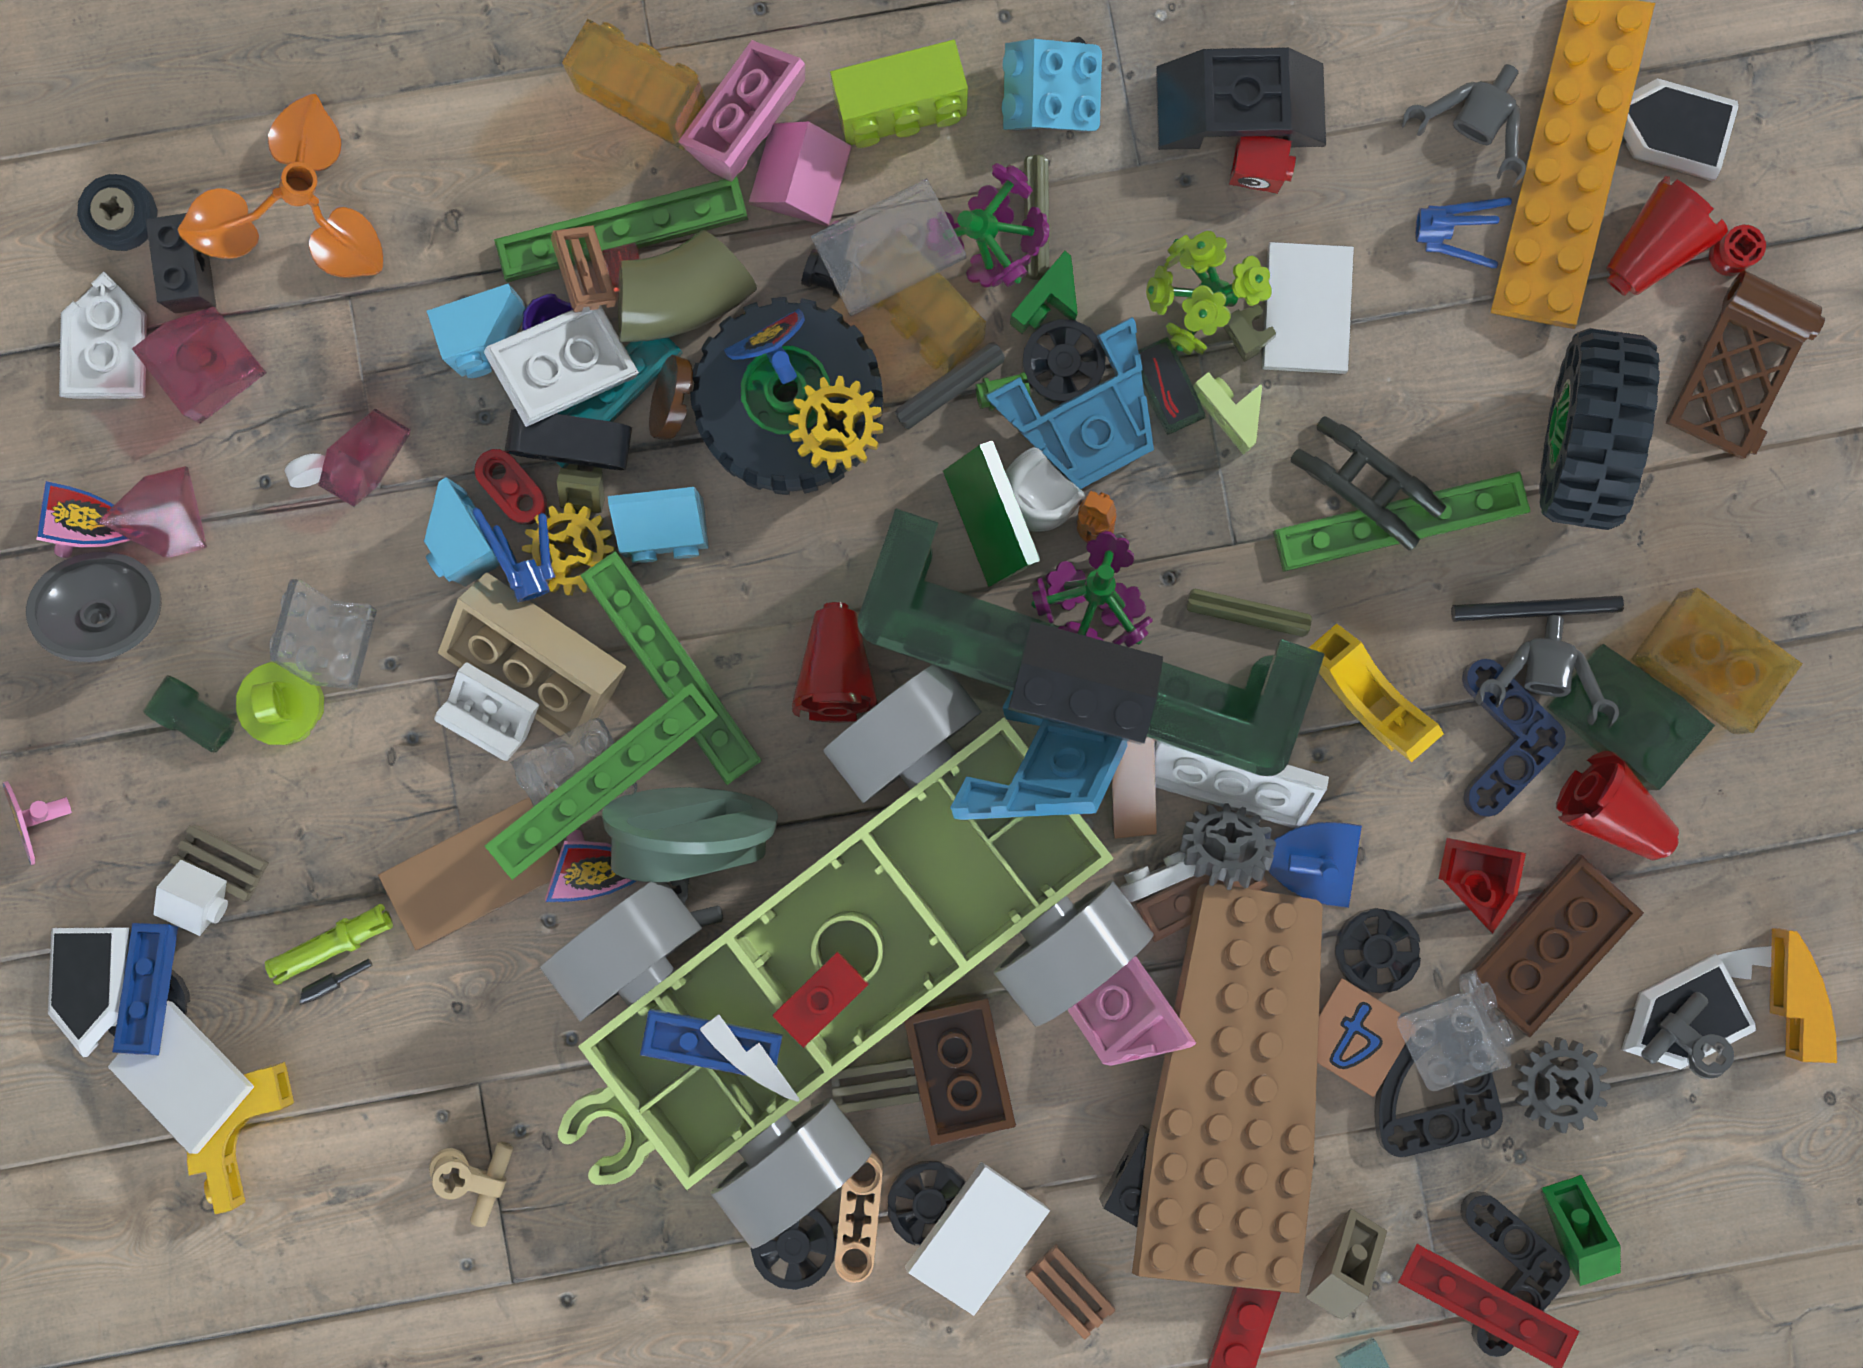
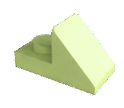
[1191,372,1262,455]

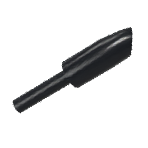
[299,958,373,1005]

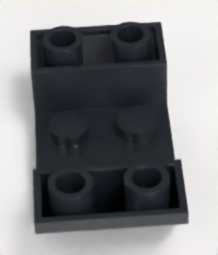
[1156,47,1326,150]

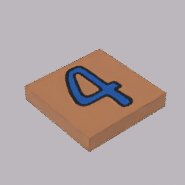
[1317,978,1417,1097]

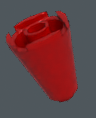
[1606,176,1729,296]
[792,602,878,723]
[1556,751,1679,861]

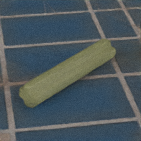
[1024,155,1049,280]
[1187,588,1312,637]

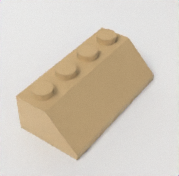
[438,572,626,747]

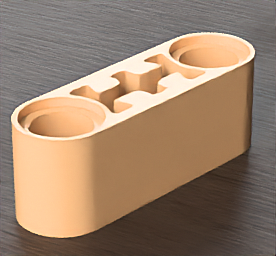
[835,1151,883,1283]

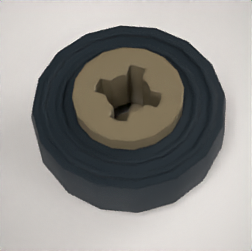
[77,174,158,251]

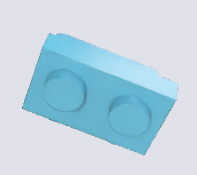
[1002,39,1102,131]

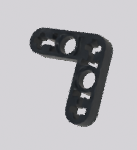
[1460,1191,1570,1357]

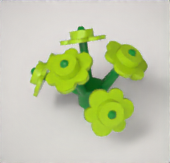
[1146,231,1272,355]

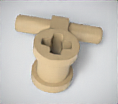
[429,1141,513,1227]

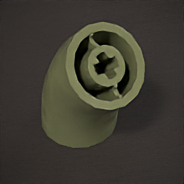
[618,230,757,342]

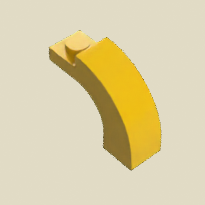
[1305,623,1444,762]
[187,1062,294,1214]

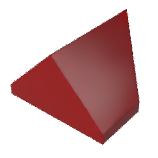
[1438,838,1526,934]

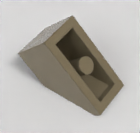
[1306,1209,1387,1320]

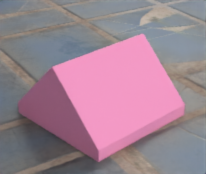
[748,121,852,227]

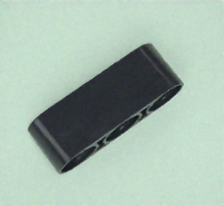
[504,409,632,471]

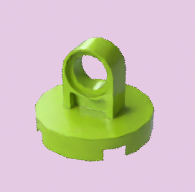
[236,662,324,745]

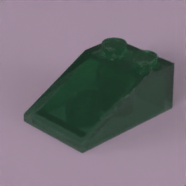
[1547,644,1715,790]

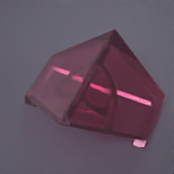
[97,466,207,558]

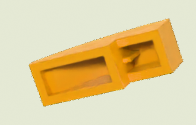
[1770,928,1837,1063]

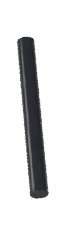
[1451,595,1624,622]

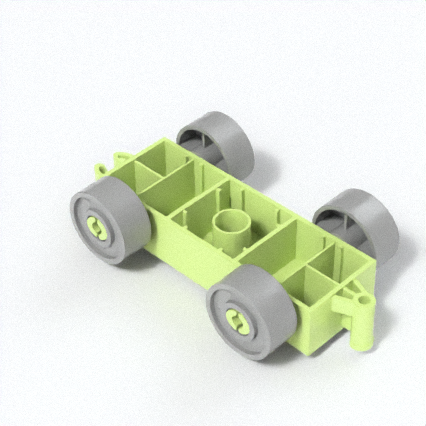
[540,659,1154,1249]

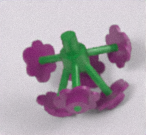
[925,163,1050,288]
[1031,531,1153,647]

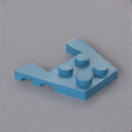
[985,317,1154,489]
[951,686,1128,820]

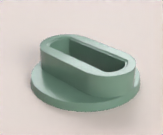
[602,787,778,882]

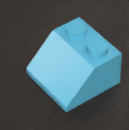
[427,283,527,378]
[424,477,500,587]
[608,487,709,563]

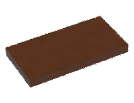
[1464,854,1644,1038]

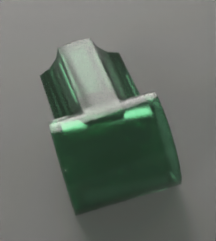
[143,675,237,753]

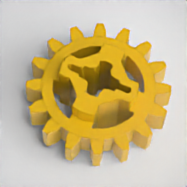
[788,376,883,473]
[522,503,617,596]

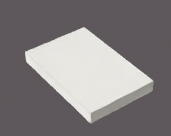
[1262,242,1354,374]
[484,305,639,427]
[108,1001,255,1154]
[905,1162,1050,1316]

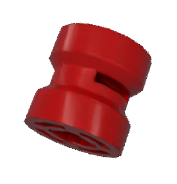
[1709,224,1766,276]

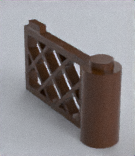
[1666,270,1825,459]

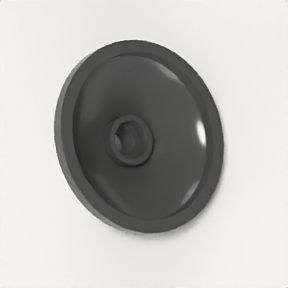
[26,552,162,662]

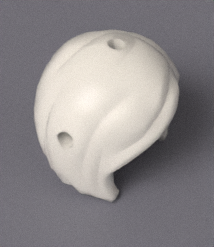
[1005,447,1085,532]

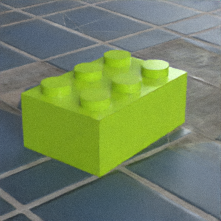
[830,39,968,148]

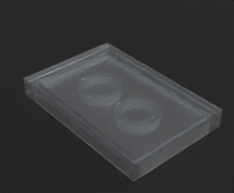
[811,178,966,316]

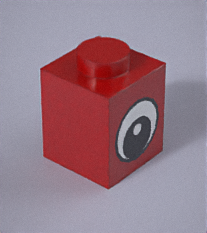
[1229,136,1296,194]

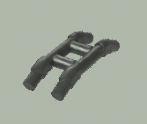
[1291,416,1446,551]

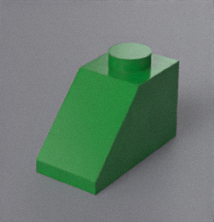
[1541,1175,1621,1286]

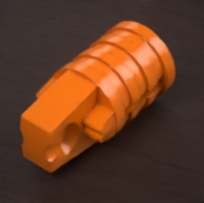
[1077,491,1116,543]

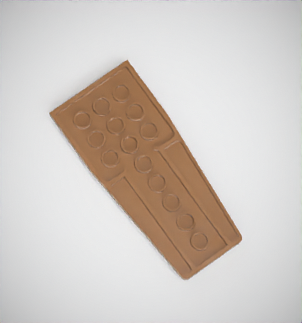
[1132,883,1323,1293]

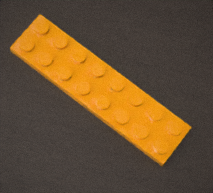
[1491,0,1655,329]

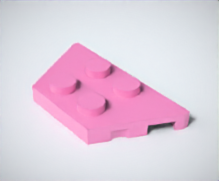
[1068,956,1196,1066]

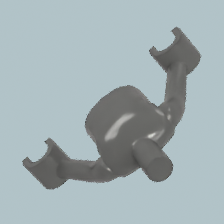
[1401,64,1526,188]
[1475,615,1619,728]

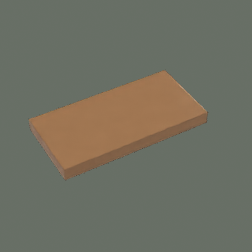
[378,797,560,950]

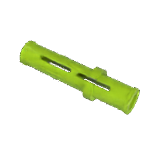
[265,904,393,985]

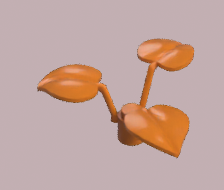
[178,94,383,278]

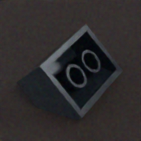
[1008,622,1163,745]

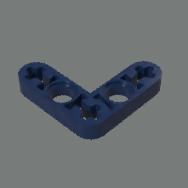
[1462,659,1566,817]

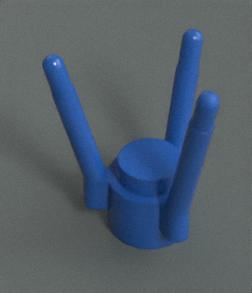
[1415,197,1512,269]
[472,508,555,602]

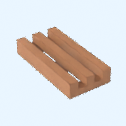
[551,225,617,313]
[1025,1244,1116,1340]

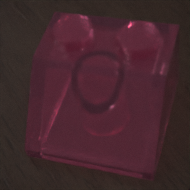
[132,306,267,424]

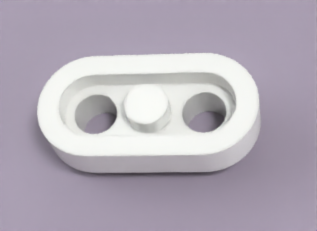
[1120,851,1196,902]

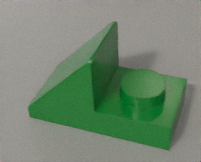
[1010,250,1078,334]

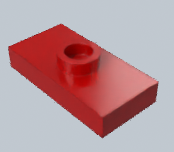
[772,951,869,1048]

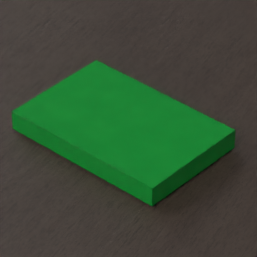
[943,441,1040,587]

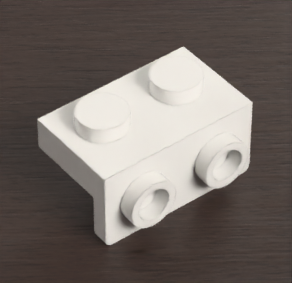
[434,662,540,761]

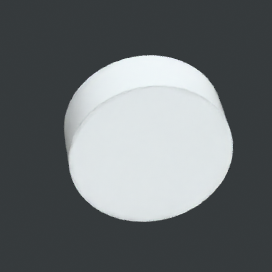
[285,454,331,488]

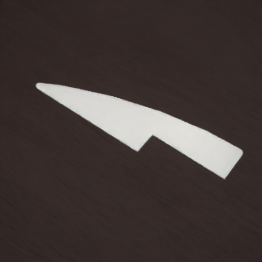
[1717,946,1771,980]
[700,1015,799,1102]

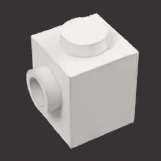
[153,860,228,936]

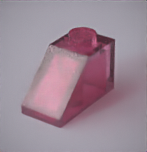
[318,409,411,507]

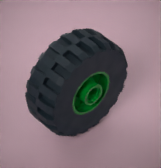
[690,297,884,495]
[1539,328,1660,530]

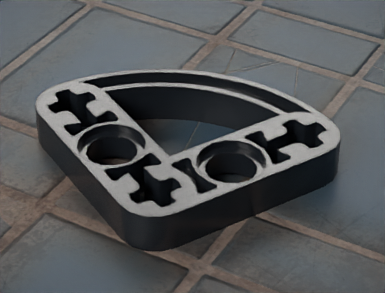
[1374,1012,1503,1157]

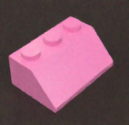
[678,40,805,182]

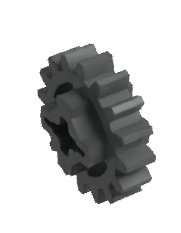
[1180,803,1276,890]
[1512,1037,1611,1133]

